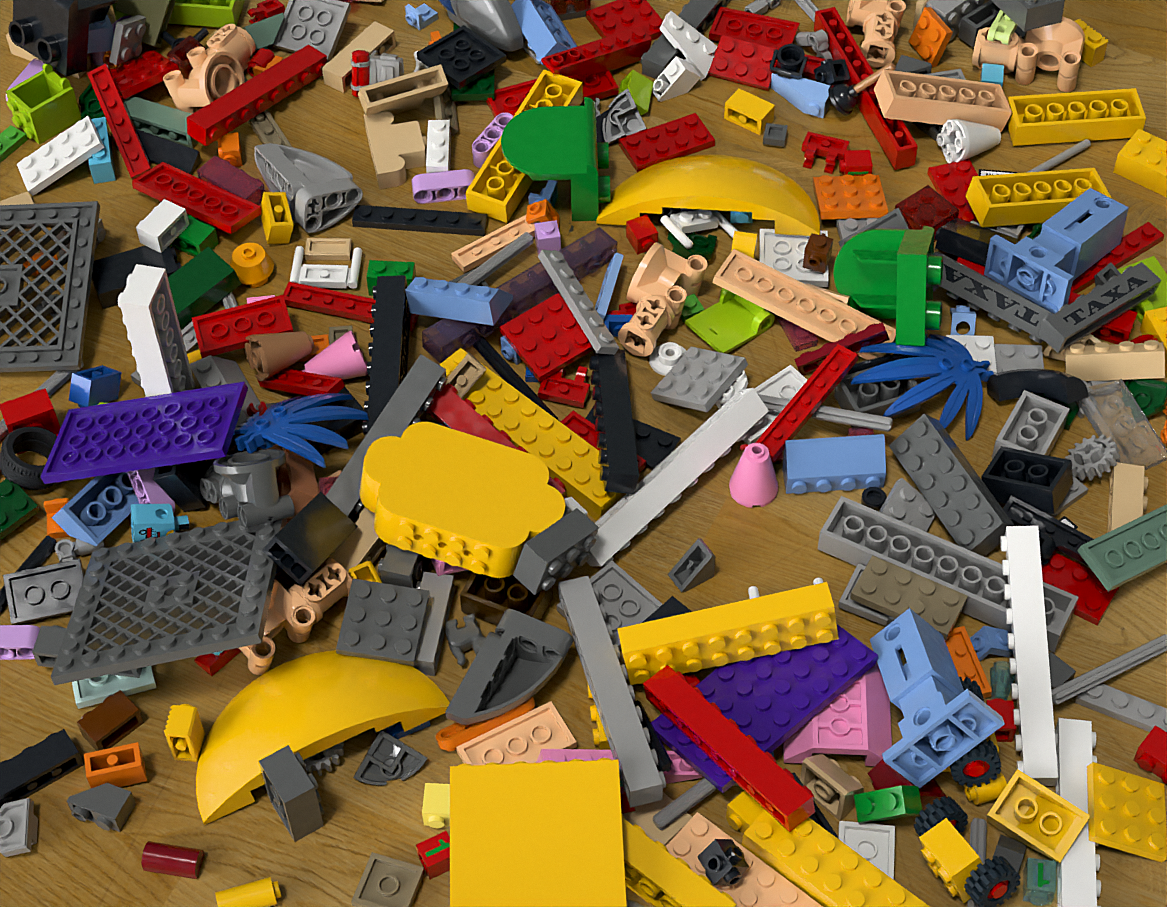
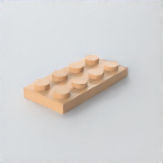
[456,701,577,765]

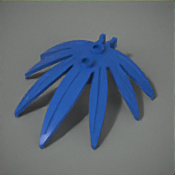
[851,334,994,441]
[233,393,369,468]

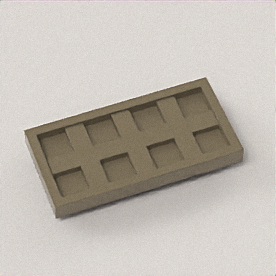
[850,555,968,640]

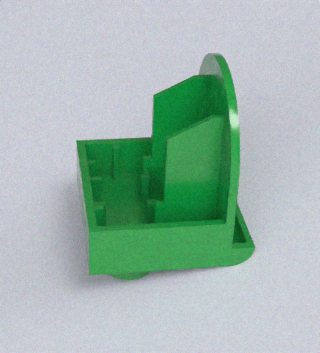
[501,97,610,222]
[833,226,943,346]

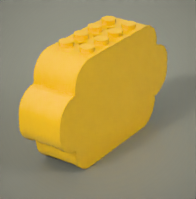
[359,422,565,578]

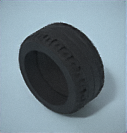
[0,427,57,490]

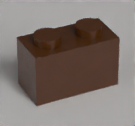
[77,690,144,751]

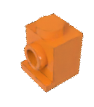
[217,132,243,168]

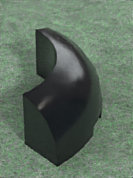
[987,369,1088,404]

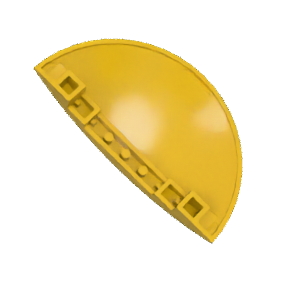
[596,155,820,236]
[196,650,450,825]

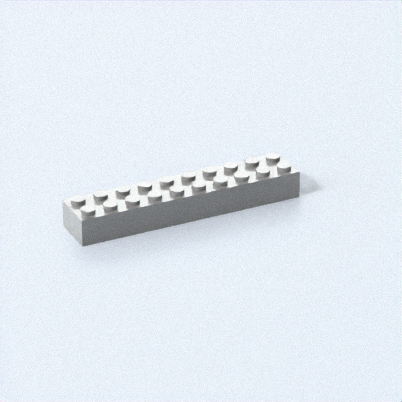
[818,496,1079,652]

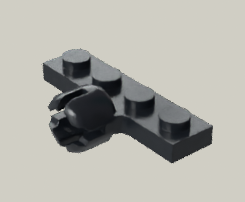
[1003,495,1094,566]

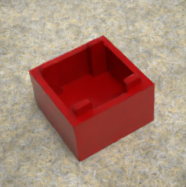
[0,388,61,455]

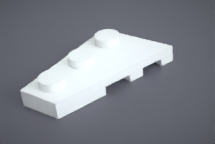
[659,11,718,81]

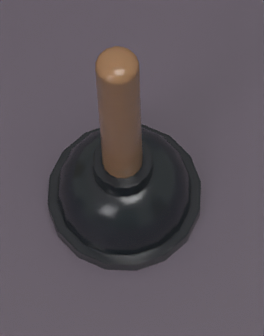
[828,62,896,116]

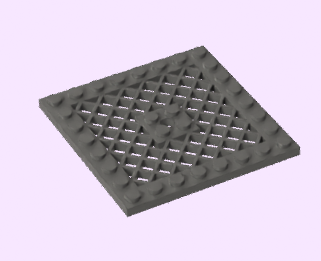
[0,201,100,372]
[51,518,287,685]

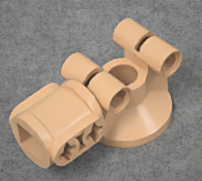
[846,0,906,68]
[972,16,1085,92]
[163,24,256,114]
[618,242,707,357]
[239,558,352,675]

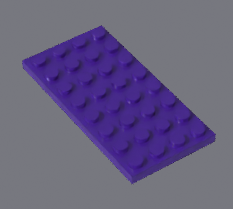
[41,381,248,484]
[651,624,879,793]

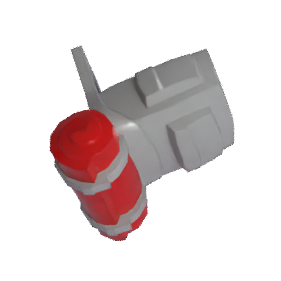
[351,50,404,97]

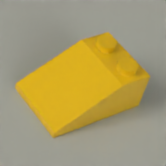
[987,769,1090,863]

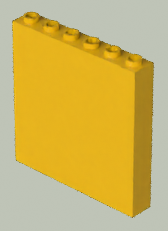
[450,758,627,907]

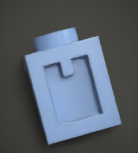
[405,3,438,30]

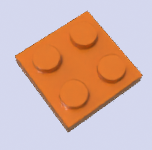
[908,7,953,67]

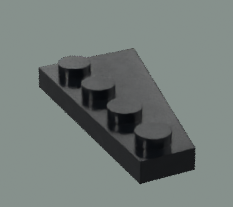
[585,406,681,470]

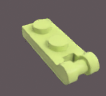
[987,10,1018,45]

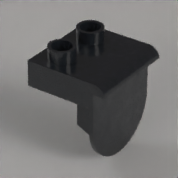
[8,0,120,76]

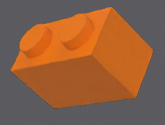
[84,742,147,788]

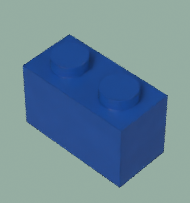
[69,365,122,408]

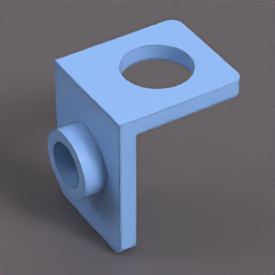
[950,305,976,336]

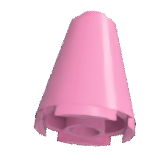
[302,331,368,380]
[729,443,778,508]

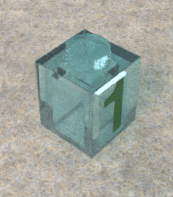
[1023,858,1056,906]

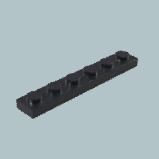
[352,205,488,236]

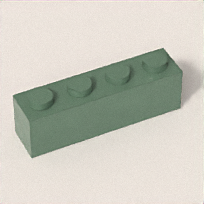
[123,96,198,149]

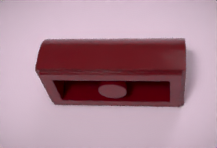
[141,841,205,879]

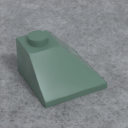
[242,13,284,52]

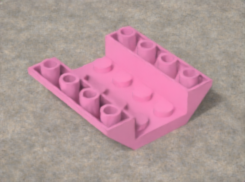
[783,664,892,766]

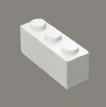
[426,120,451,173]

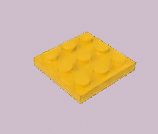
[1087,762,1167,863]

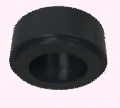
[861,487,887,511]

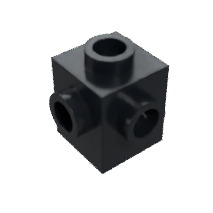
[814,59,850,85]
[697,839,749,886]

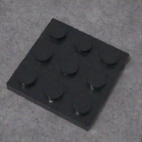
[417,25,506,89]

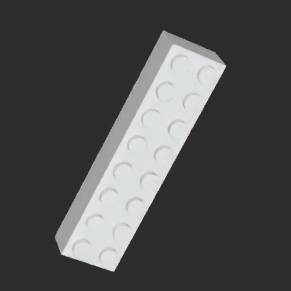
[118,264,196,397]

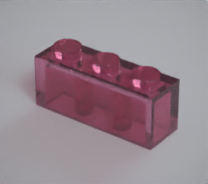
[197,156,265,205]

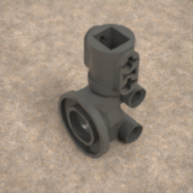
[199,449,295,528]

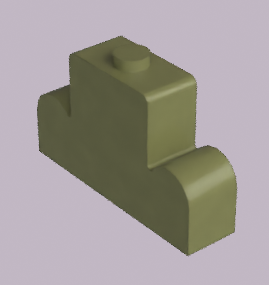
[116,0,176,48]

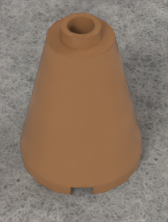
[245,331,314,381]

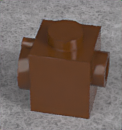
[803,233,833,273]

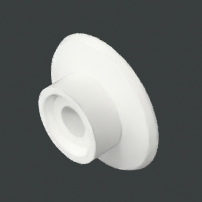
[649,342,687,376]

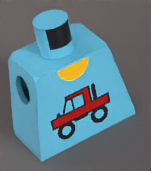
[131,504,189,543]

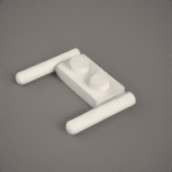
[660,209,738,249]
[290,246,363,289]

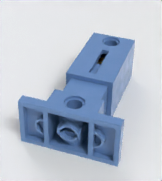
[984,188,1129,314]
[870,608,1005,788]

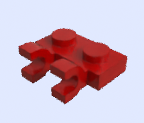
[801,131,850,174]
[538,366,590,408]

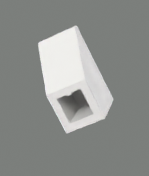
[652,56,701,102]

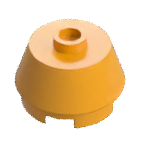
[229,243,274,288]

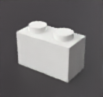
[136,199,189,253]

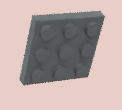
[336,579,430,666]

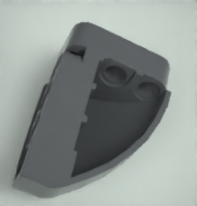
[445,609,574,725]

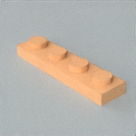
[451,215,535,273]

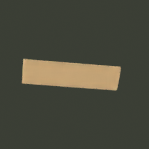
[419,352,486,425]

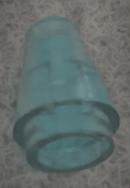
[990,661,1015,700]

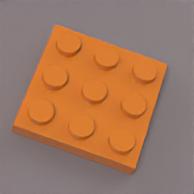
[813,174,888,220]

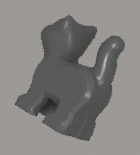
[445,614,486,666]

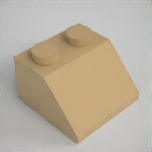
[800,754,864,821]

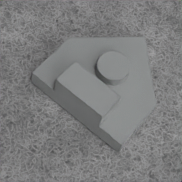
[0,798,38,857]

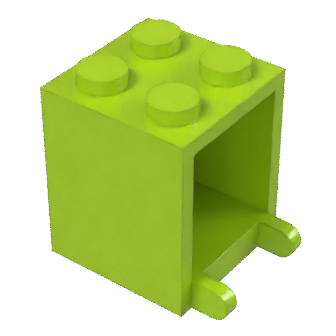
[6,63,81,145]

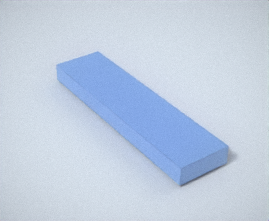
[595,252,624,319]

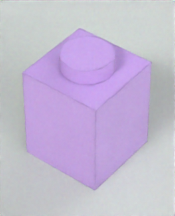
[534,220,561,255]

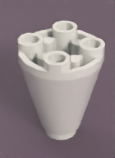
[937,119,1001,163]

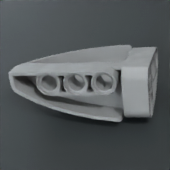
[254,143,363,233]

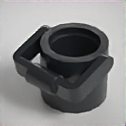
[769,44,808,79]

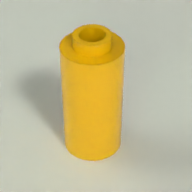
[215,877,281,907]

